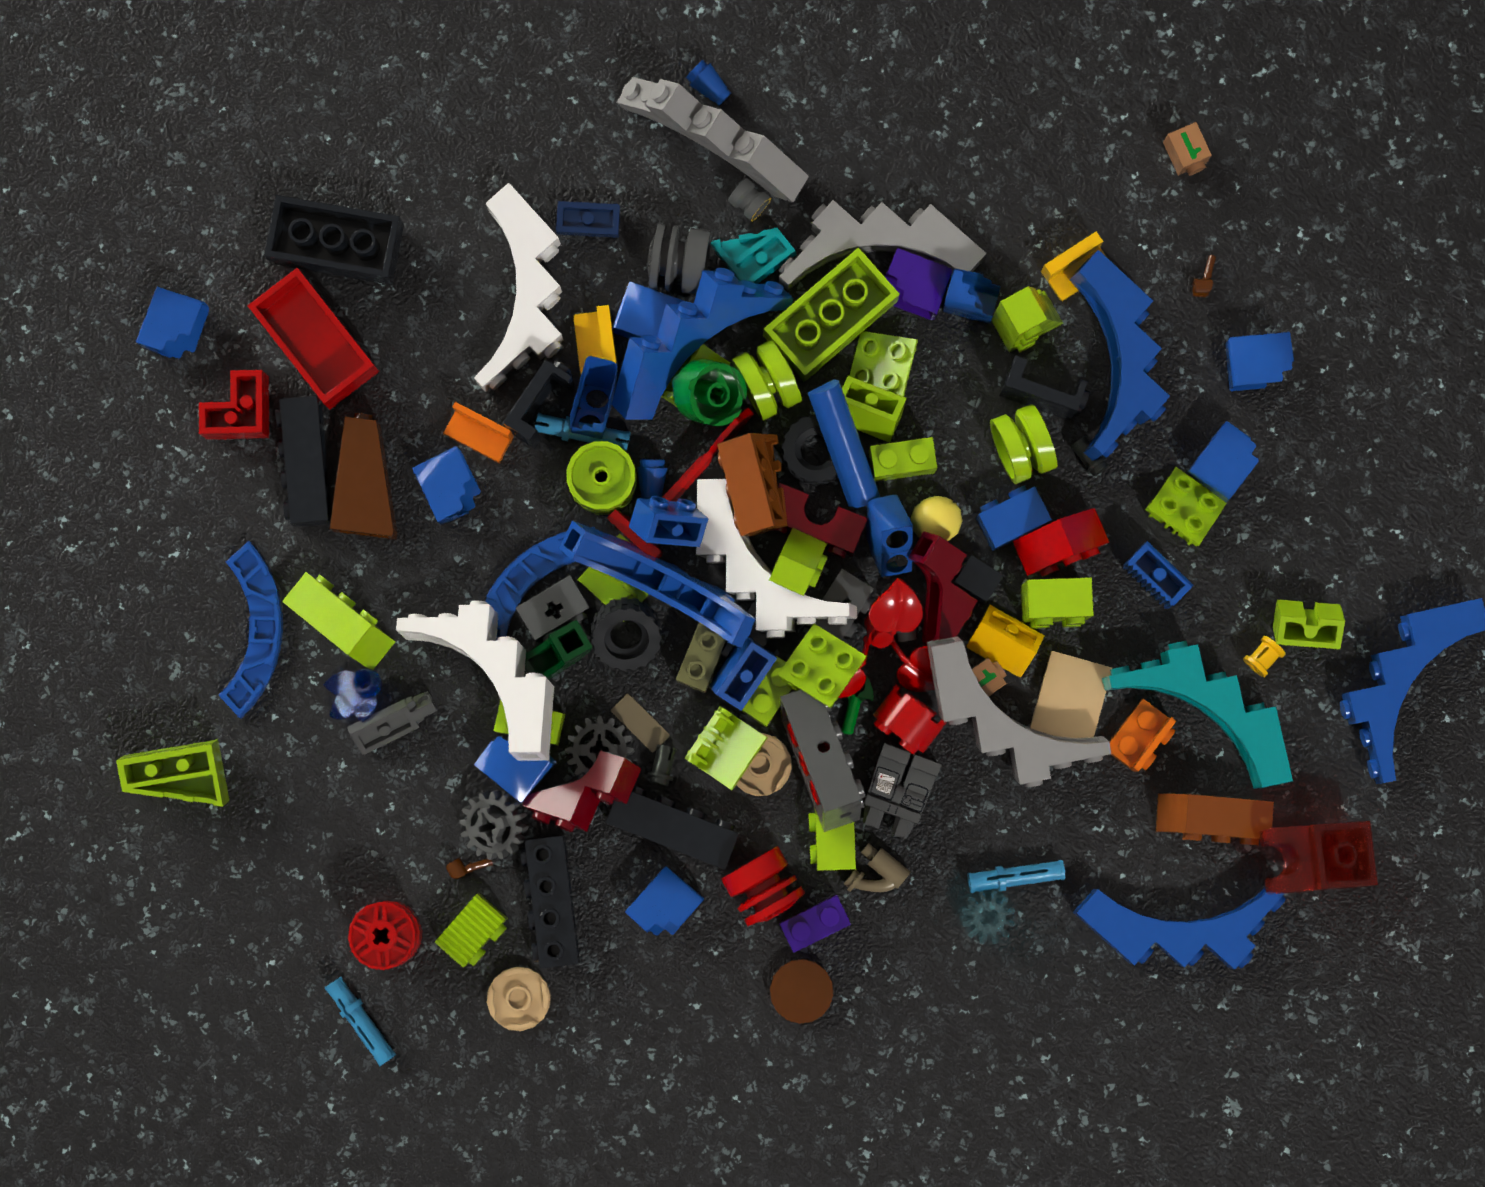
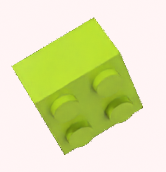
[1021,578,1093,629]

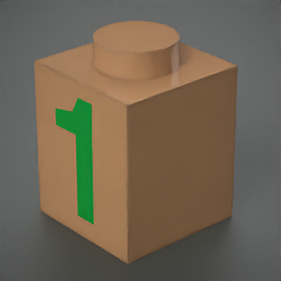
[1163,122,1212,176]
[972,658,1007,697]

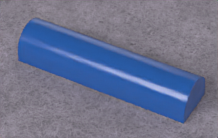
[808,379,880,508]

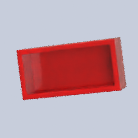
[247,268,379,410]

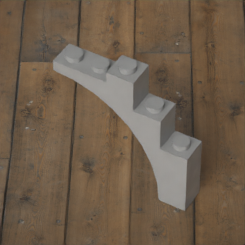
[616,77,809,202]
[779,200,987,291]
[927,636,1111,787]

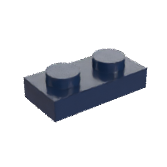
[556,201,620,238]

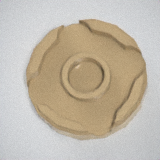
[736,733,792,796]
[487,966,551,1031]

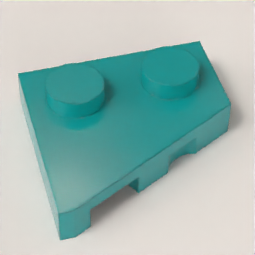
[711,228,797,284]

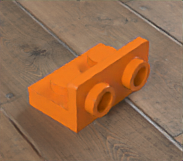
[1110,699,1176,772]

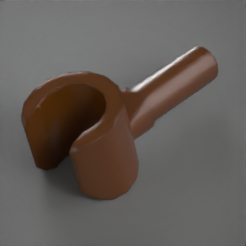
[1192,255,1216,297]
[446,858,493,879]

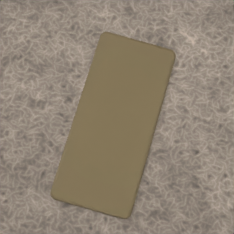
[611,694,670,752]

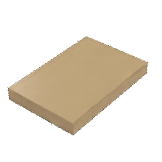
[1030,651,1112,738]

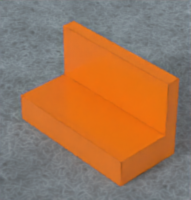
[443,402,514,464]

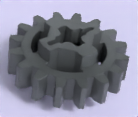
[565,716,635,776]
[459,790,529,860]

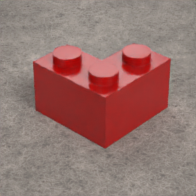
[199,370,269,440]
[1013,508,1109,577]

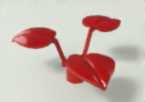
[838,578,935,698]

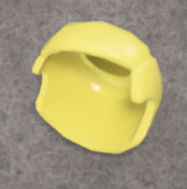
[910,496,962,541]

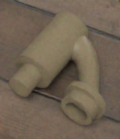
[843,843,911,892]

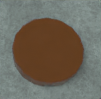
[770,959,833,1024]

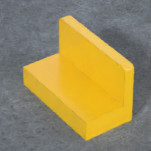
[1041,231,1106,301]
[573,305,618,374]
[967,605,1045,677]

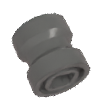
[728,178,771,222]

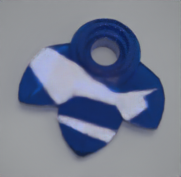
[324,669,382,722]

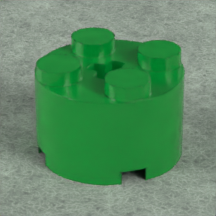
[672,359,747,426]

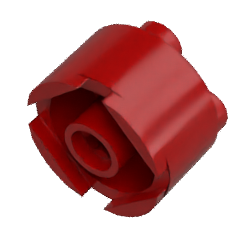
[873,684,947,755]

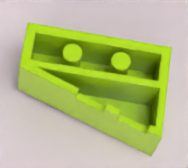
[991,286,1063,353]
[282,572,396,671]
[116,739,230,807]

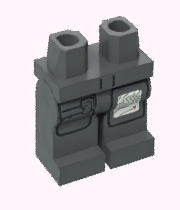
[862,743,942,839]

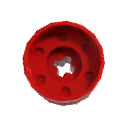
[721,846,805,926]
[348,900,422,970]

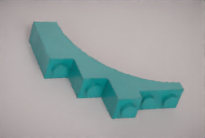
[1102,641,1293,789]

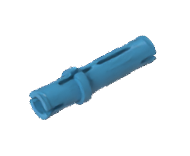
[535,413,631,452]
[967,860,1065,893]
[325,976,396,1067]

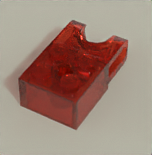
[1259,821,1378,895]

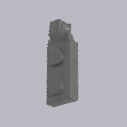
[347,691,437,755]

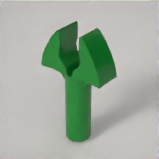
[841,677,874,735]

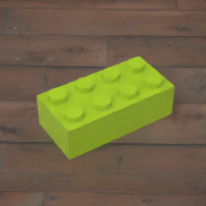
[763,247,900,382]

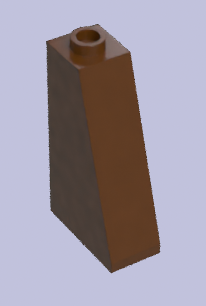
[330,413,397,540]

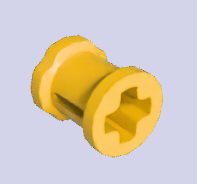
[1243,636,1286,678]

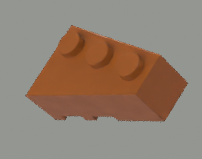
[717,433,788,536]
[1156,793,1274,846]

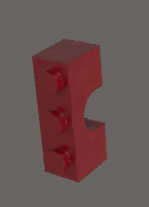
[773,483,868,558]

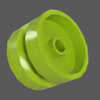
[732,339,802,421]
[990,404,1058,484]
[566,441,637,515]

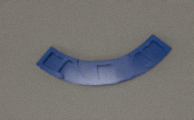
[485,527,596,641]
[219,541,283,719]

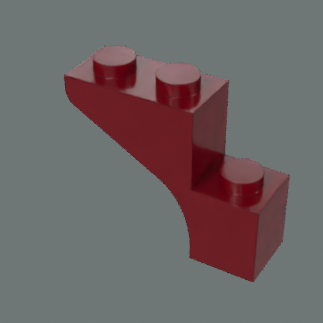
[908,531,978,646]
[522,751,641,832]

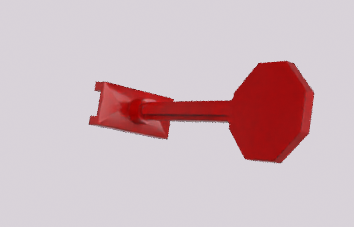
[607,408,754,559]

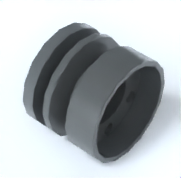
[647,223,712,295]

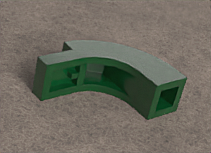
[524,619,593,680]

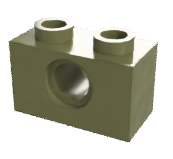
[676,622,727,694]

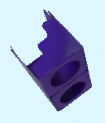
[885,247,953,320]

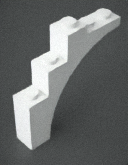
[474,183,563,392]
[696,479,857,638]
[396,601,554,761]

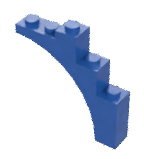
[1069,250,1170,461]
[612,268,794,420]
[559,520,756,648]
[1340,598,1485,784]
[1073,880,1288,970]

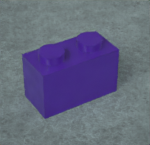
[779,895,851,953]

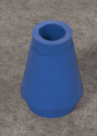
[686,60,731,106]
[637,459,668,499]

